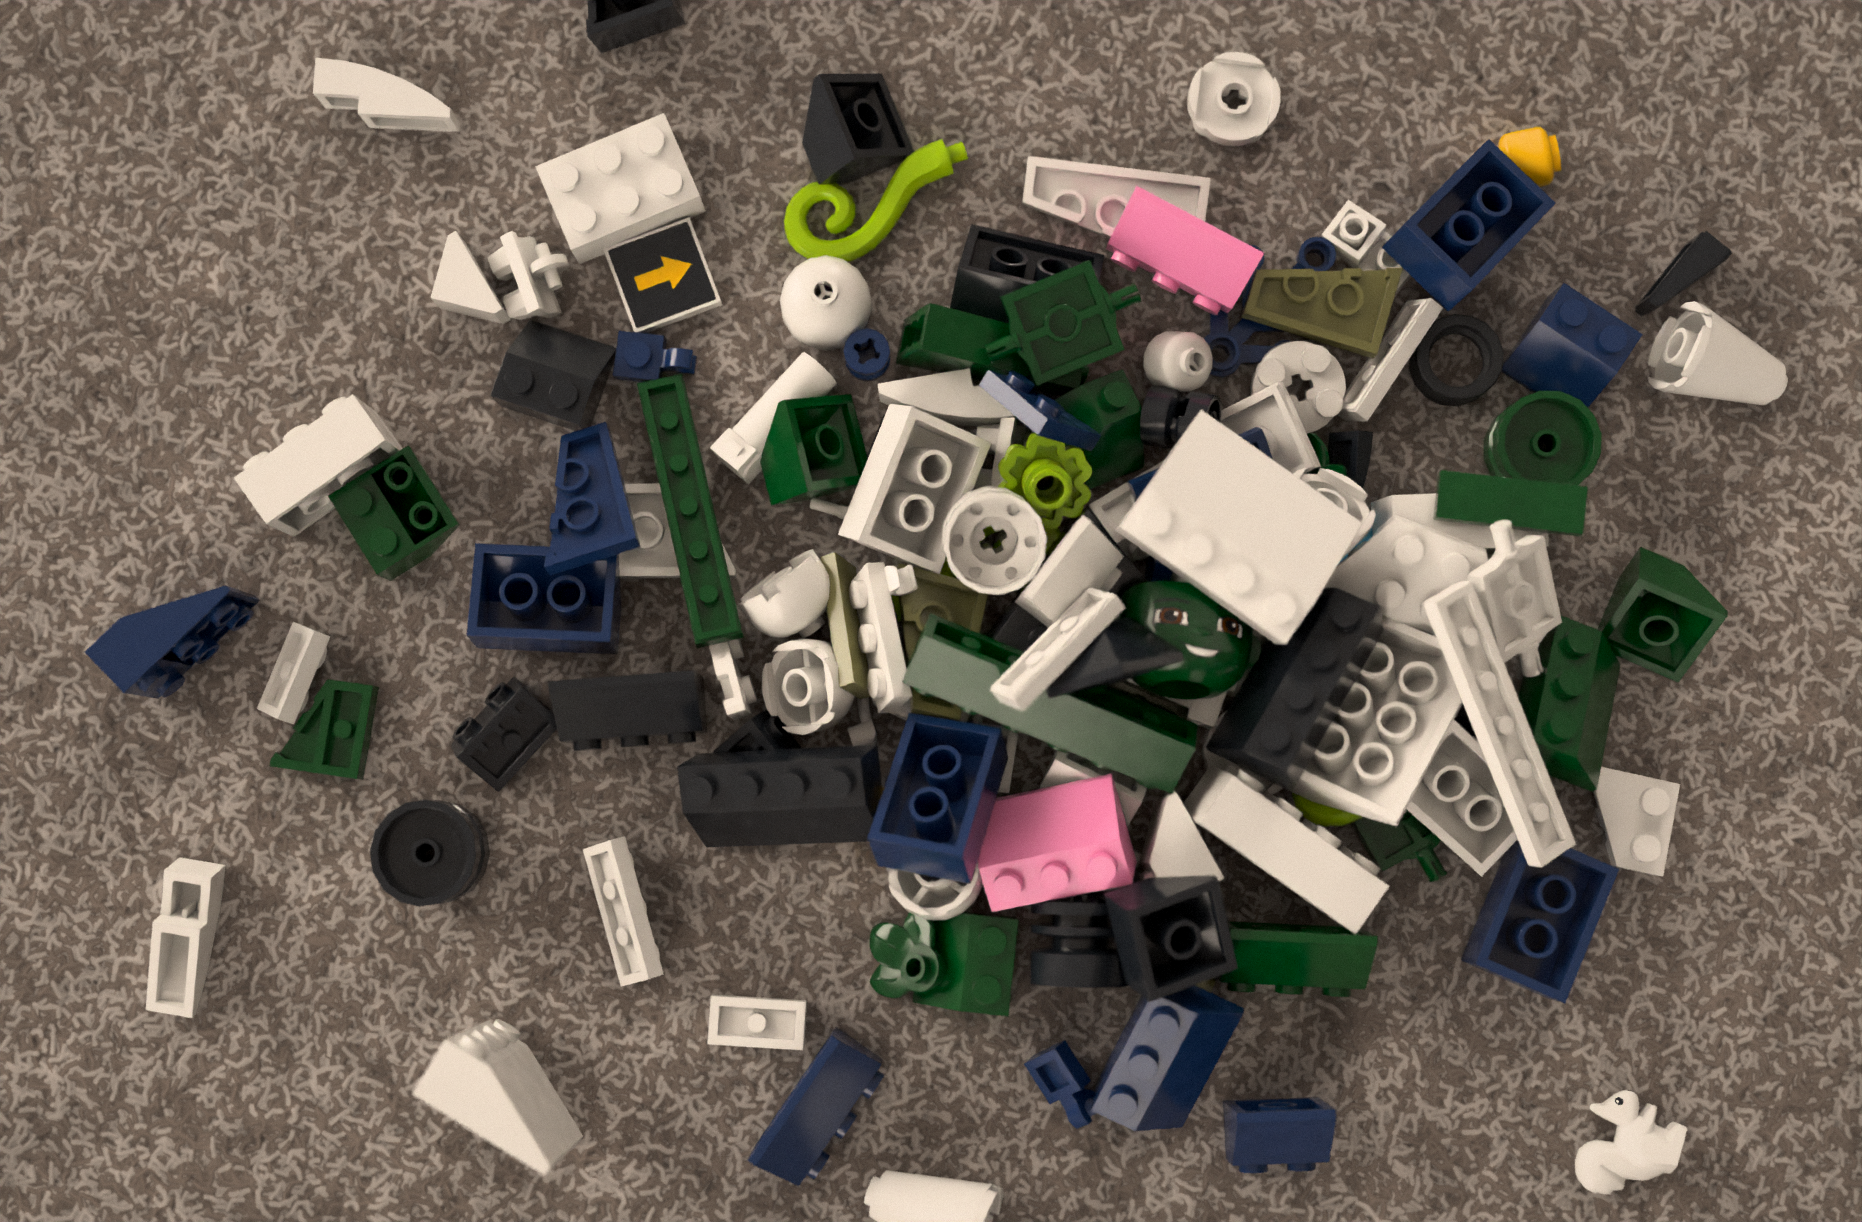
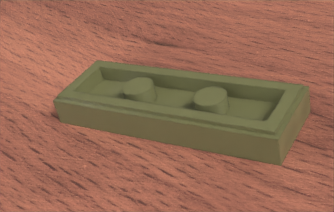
[820,552,871,700]

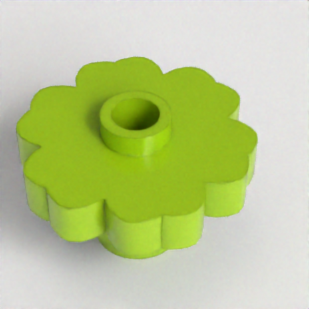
[998,433,1092,529]

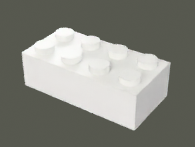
[1183,765,1389,934]

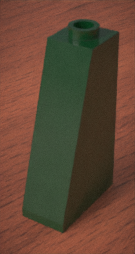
[895,303,1089,396]

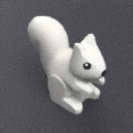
[1575,1090,1687,1195]

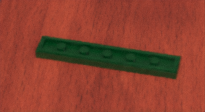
[637,374,744,649]

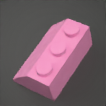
[1106,186,1264,315]
[978,774,1137,912]

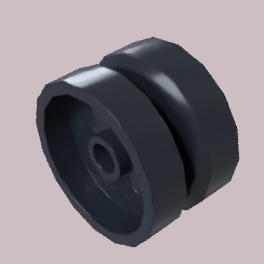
[370,800,490,907]

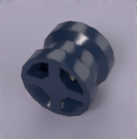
[843,328,890,381]

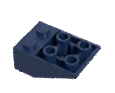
[85,585,260,699]

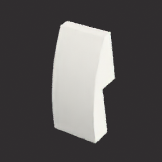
[1321,200,1411,296]

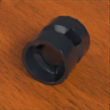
[1140,385,1222,449]

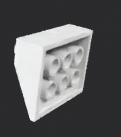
[1115,410,1362,644]
[1270,615,1463,826]
[412,1019,583,1175]

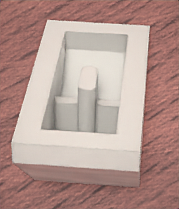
[431,231,511,324]

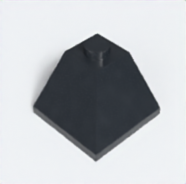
[802,73,914,185]
[1046,617,1184,699]

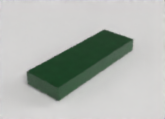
[1433,470,1588,536]

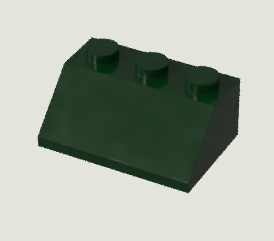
[1518,615,1621,792]
[1215,921,1378,997]

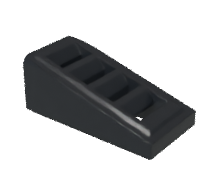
[1635,231,1732,317]

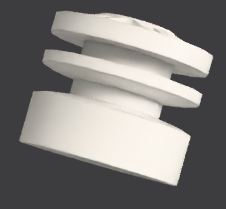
[942,486,1047,595]

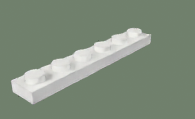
[1423,581,1576,867]

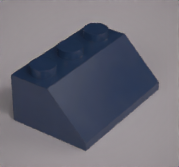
[466,543,621,655]
[1091,985,1244,1131]
[747,1027,884,1186]

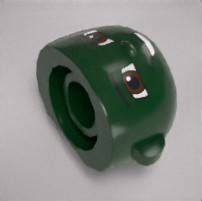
[1113,581,1261,700]

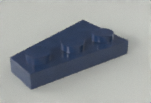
[544,422,641,576]

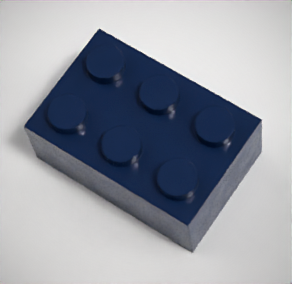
[1382,139,1556,312]
[867,713,1008,884]
[1461,840,1619,1003]

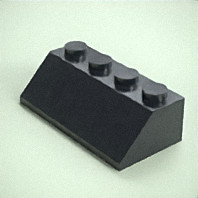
[1206,588,1384,791]
[677,745,883,848]

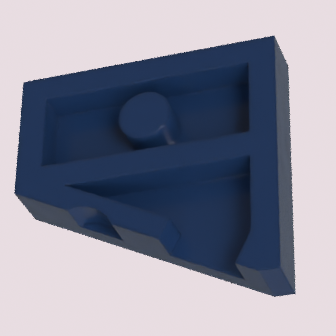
[979,369,1101,451]

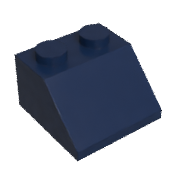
[1501,283,1643,408]
[1223,1097,1336,1173]

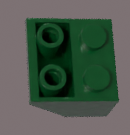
[328,445,460,581]

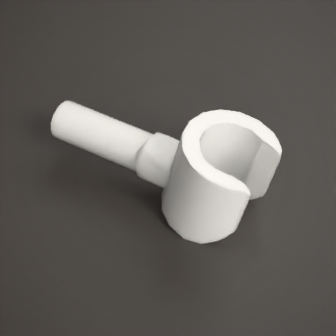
[810,498,849,519]
[884,565,918,596]
[847,697,877,746]

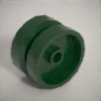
[1483,391,1602,485]

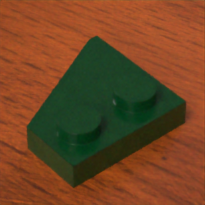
[269,679,379,780]

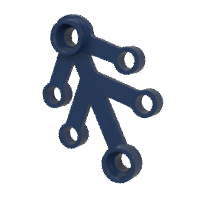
[1204,237,1336,378]

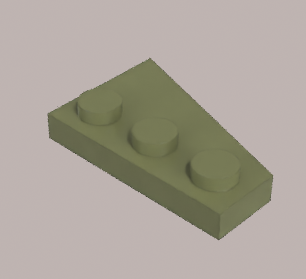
[1241,268,1403,358]
[897,563,988,721]

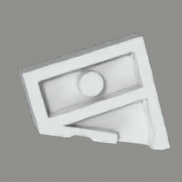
[1594,767,1680,876]

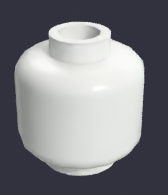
[1143,331,1213,392]

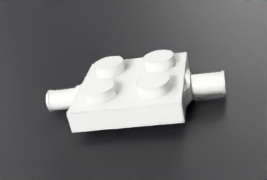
[1467,520,1562,677]

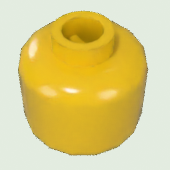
[1498,127,1561,187]

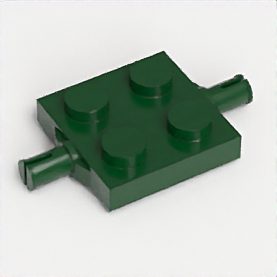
[984,260,1141,386]
[1351,809,1448,882]

